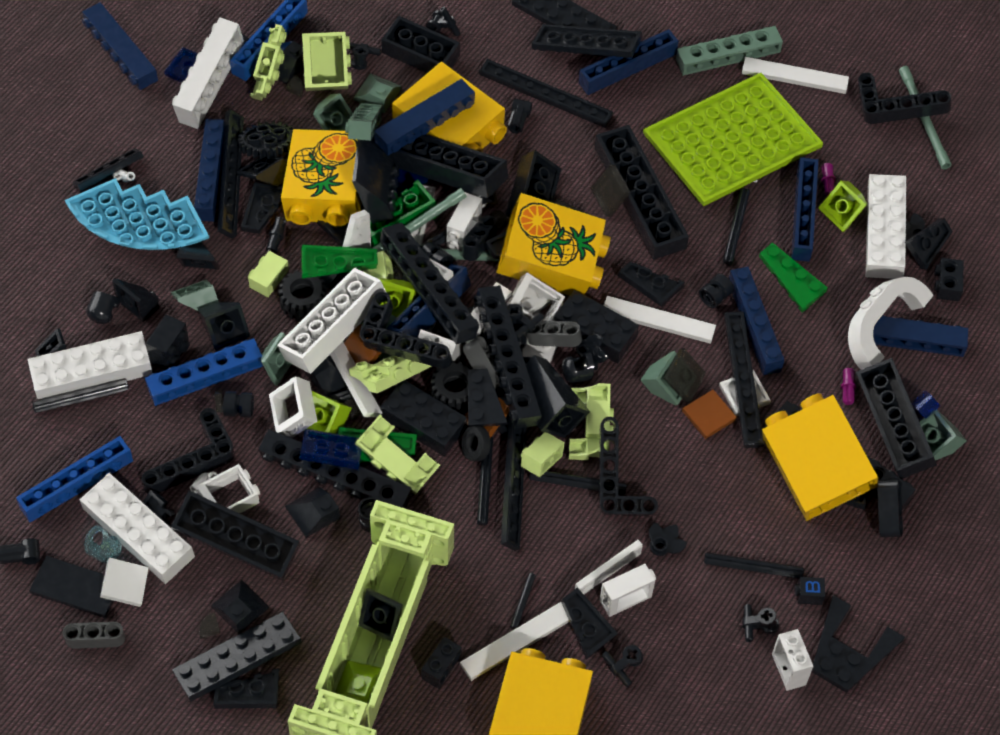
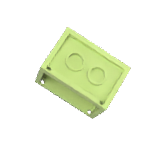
[302,32,352,91]

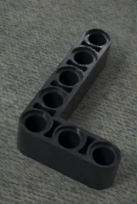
[858,73,951,124]
[360,292,452,369]
[142,408,235,493]
[599,417,658,516]

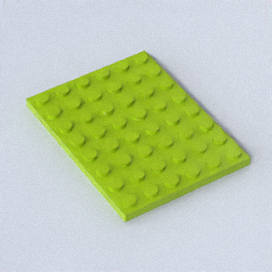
[643,73,823,207]

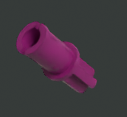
[821,163,836,196]
[841,368,856,405]

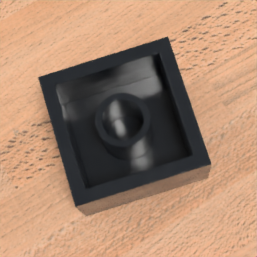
[146,314,190,370]

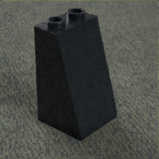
[514,355,590,438]

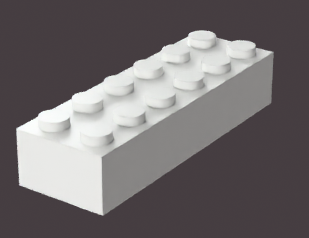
[172,17,244,129]
[866,174,906,279]
[277,268,386,374]
[28,331,153,401]
[79,473,195,584]

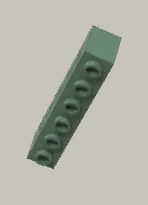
[676,26,783,76]
[345,103,382,141]

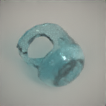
[84,525,122,563]

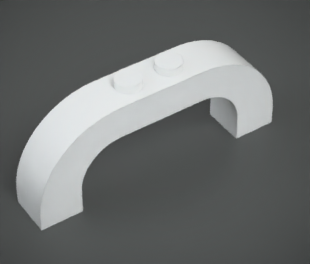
[848,277,934,370]

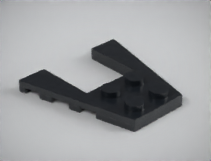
[811,595,905,693]

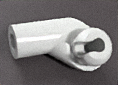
[113,169,135,183]
[190,472,218,494]

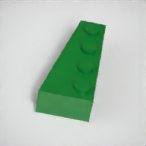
[370,179,440,247]

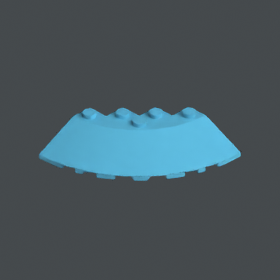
[65,178,209,250]

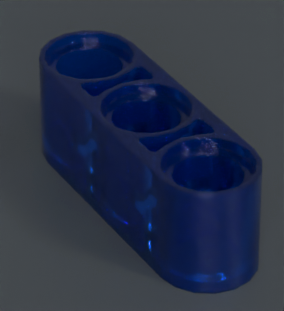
[911,390,940,419]

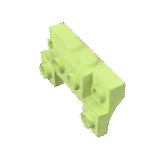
[250,24,287,101]
[349,351,432,393]
[569,383,614,460]
[355,415,440,495]

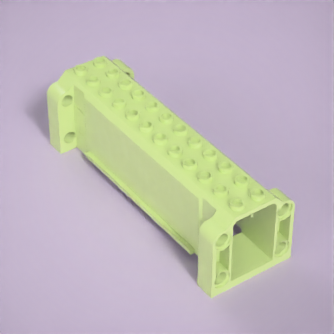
[288,500,454,735]

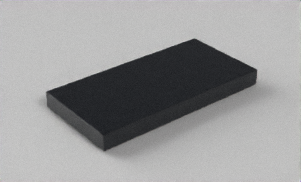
[29,556,114,618]

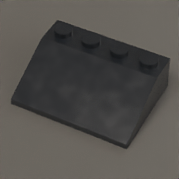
[352,140,400,224]

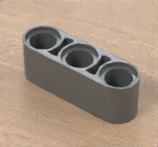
[526,321,582,347]
[463,336,501,391]
[62,622,126,649]

